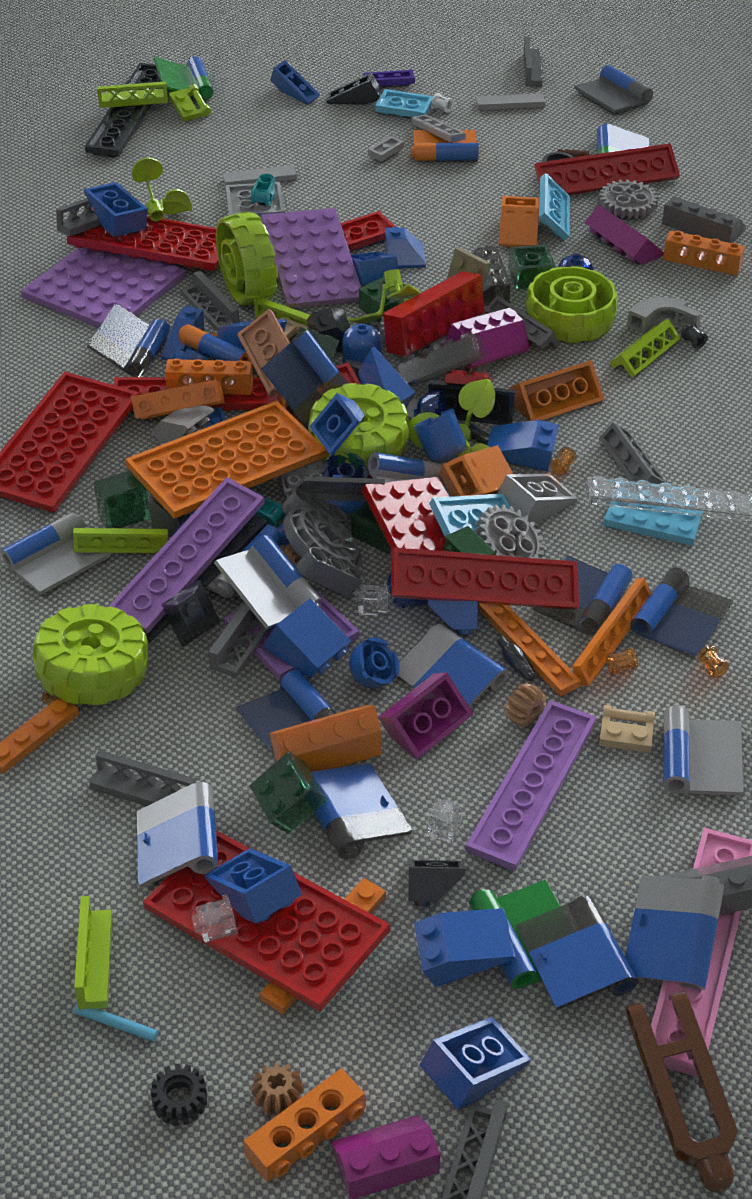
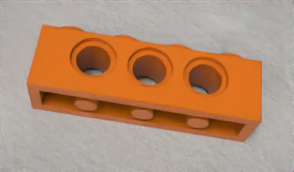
[663,230,745,276]
[165,359,253,395]
[243,1068,365,1183]

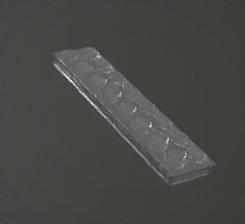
[585,475,752,522]

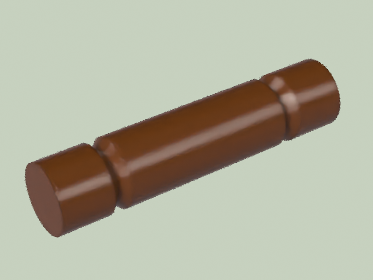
[557,149,589,157]

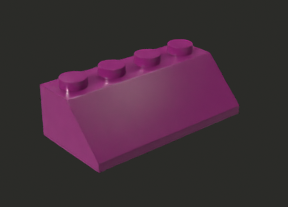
[585,204,664,265]
[445,308,530,368]

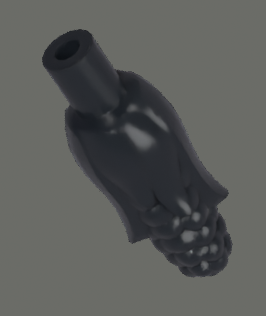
[497,636,535,681]

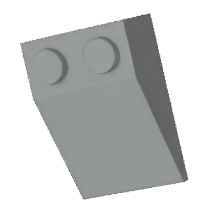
[497,473,578,523]

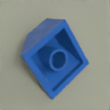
[385,227,426,269]
[309,393,364,455]
[427,600,477,634]

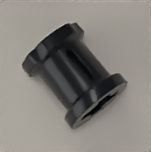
[681,323,708,349]

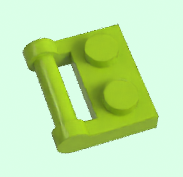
[169,84,211,122]

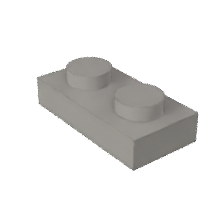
[368,136,404,161]

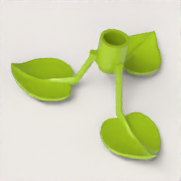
[131,157,192,222]
[347,269,421,324]
[409,379,495,457]

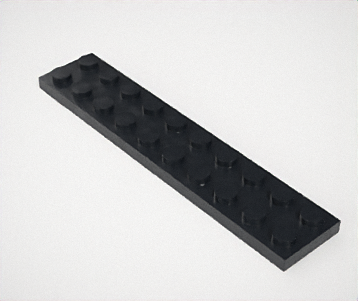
[85,63,162,157]

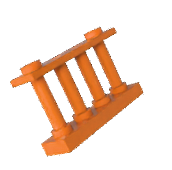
[131,379,225,420]

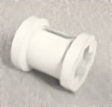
[431,93,454,113]

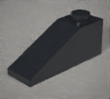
[326,73,381,104]

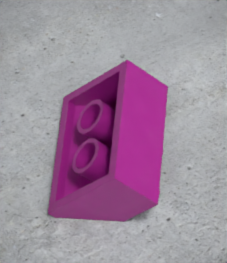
[378,672,474,759]
[330,1115,440,1199]

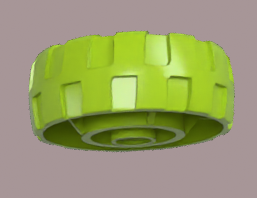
[216,212,278,305]
[526,266,618,343]
[308,383,409,476]
[33,604,149,705]

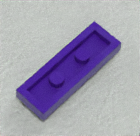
[363,70,415,87]

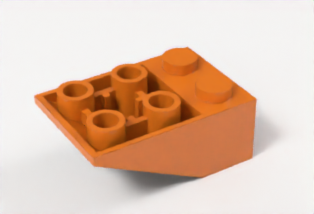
[499,196,539,249]
[439,445,513,497]

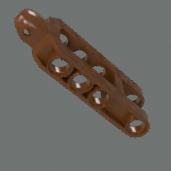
[626,991,738,1193]

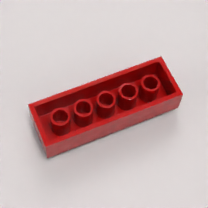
[382,271,485,357]

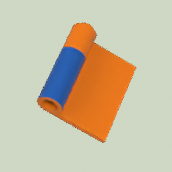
[411,130,479,161]
[178,324,254,368]

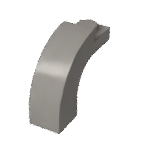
[627,297,701,334]

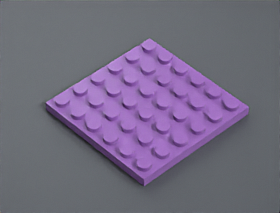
[21,247,186,328]

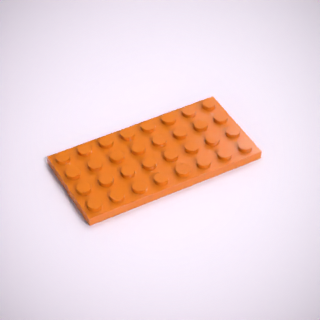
[125,401,327,519]

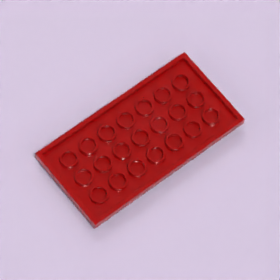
[67,208,219,271]
[0,371,139,513]
[143,830,391,1012]

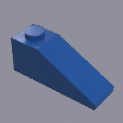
[270,60,320,105]
[161,306,205,361]

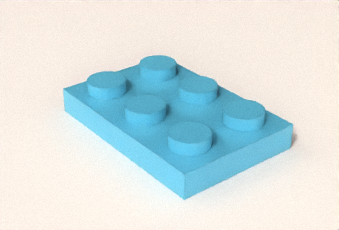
[375,89,433,117]

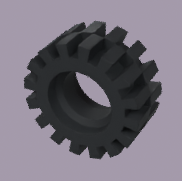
[150,1064,208,1126]

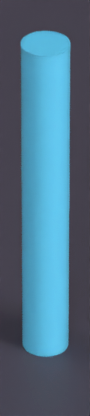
[74,1004,159,1042]

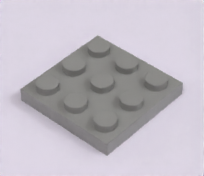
[226,182,285,218]

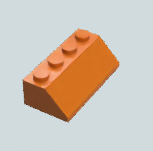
[509,360,605,421]
[269,705,381,784]

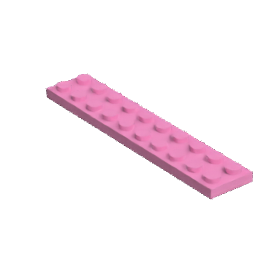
[651,828,752,1077]

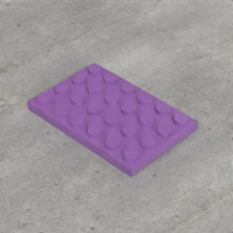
[261,208,361,309]

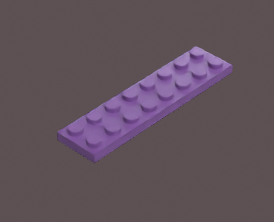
[108,477,265,634]
[465,700,597,872]

